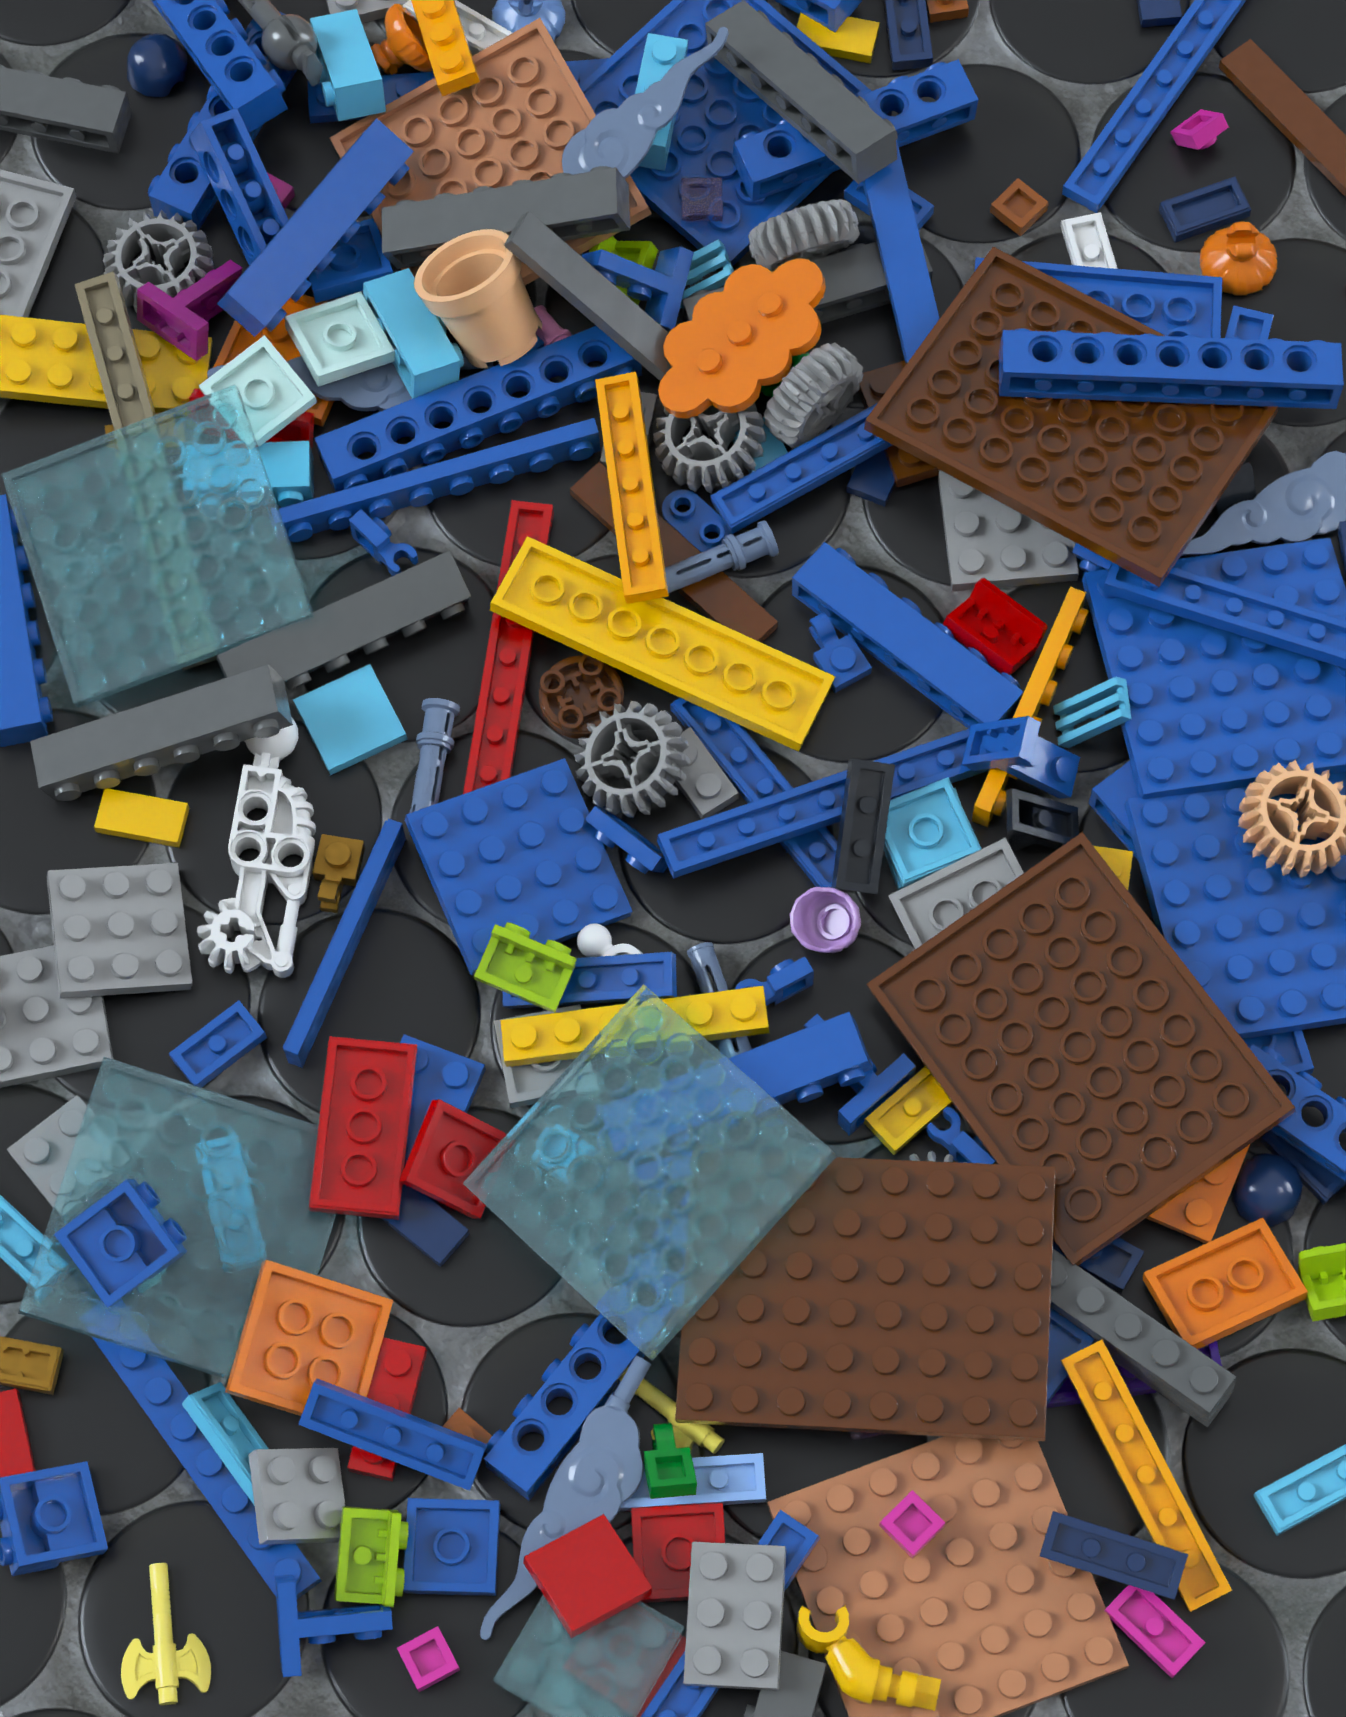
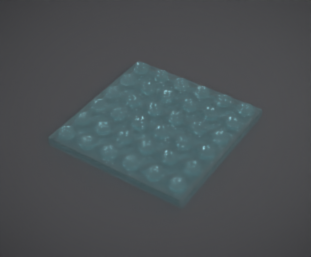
[1,385,315,707]
[463,984,837,1361]
[18,1057,336,1380]

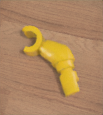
[796,1605,941,1711]

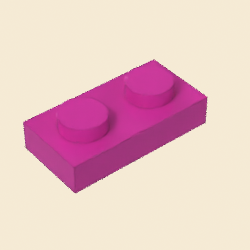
[1104,1585,1206,1678]

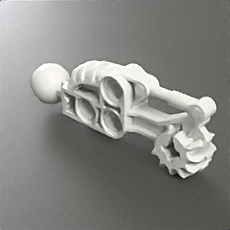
[197,717,316,978]

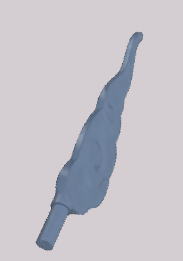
[562,27,729,242]
[207,353,493,411]
[1181,451,1346,556]
[480,1356,651,1640]

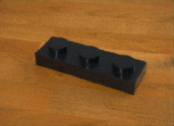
[831,759,895,894]

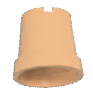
[414,229,542,368]

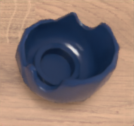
[127,33,188,97]
[1231,1153,1303,1227]

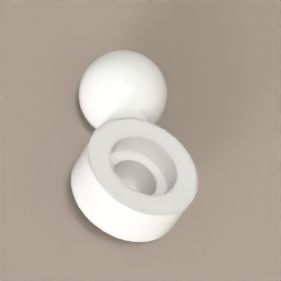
[577,923,643,957]

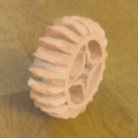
[1238,760,1346,878]

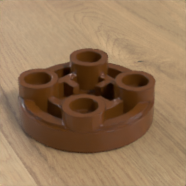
[539,654,624,739]

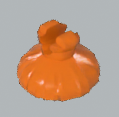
[371,3,433,75]
[1200,222,1278,296]

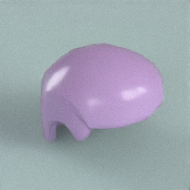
[790,887,861,953]

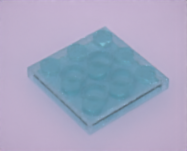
[493,1595,686,1717]

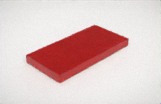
[309,1036,418,1220]

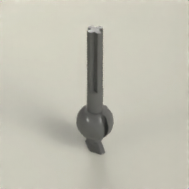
[238,0,323,87]

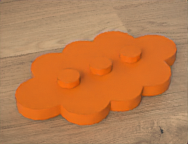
[658,258,826,419]

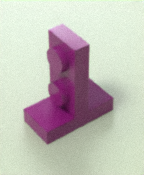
[137,260,242,361]

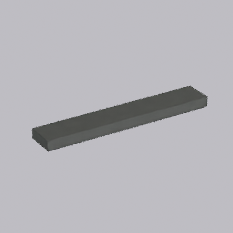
[504,211,672,381]

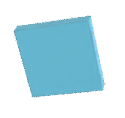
[293,664,407,775]
[884,777,982,888]

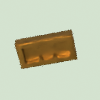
[0,1336,64,1395]

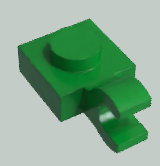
[643,1423,697,1499]

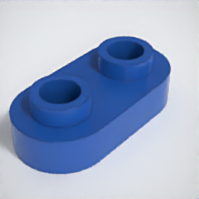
[662,490,731,553]

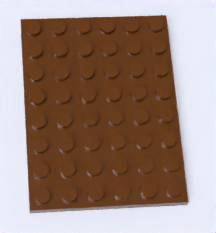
[864,247,1281,587]
[867,832,1296,1266]
[675,1151,1056,1441]

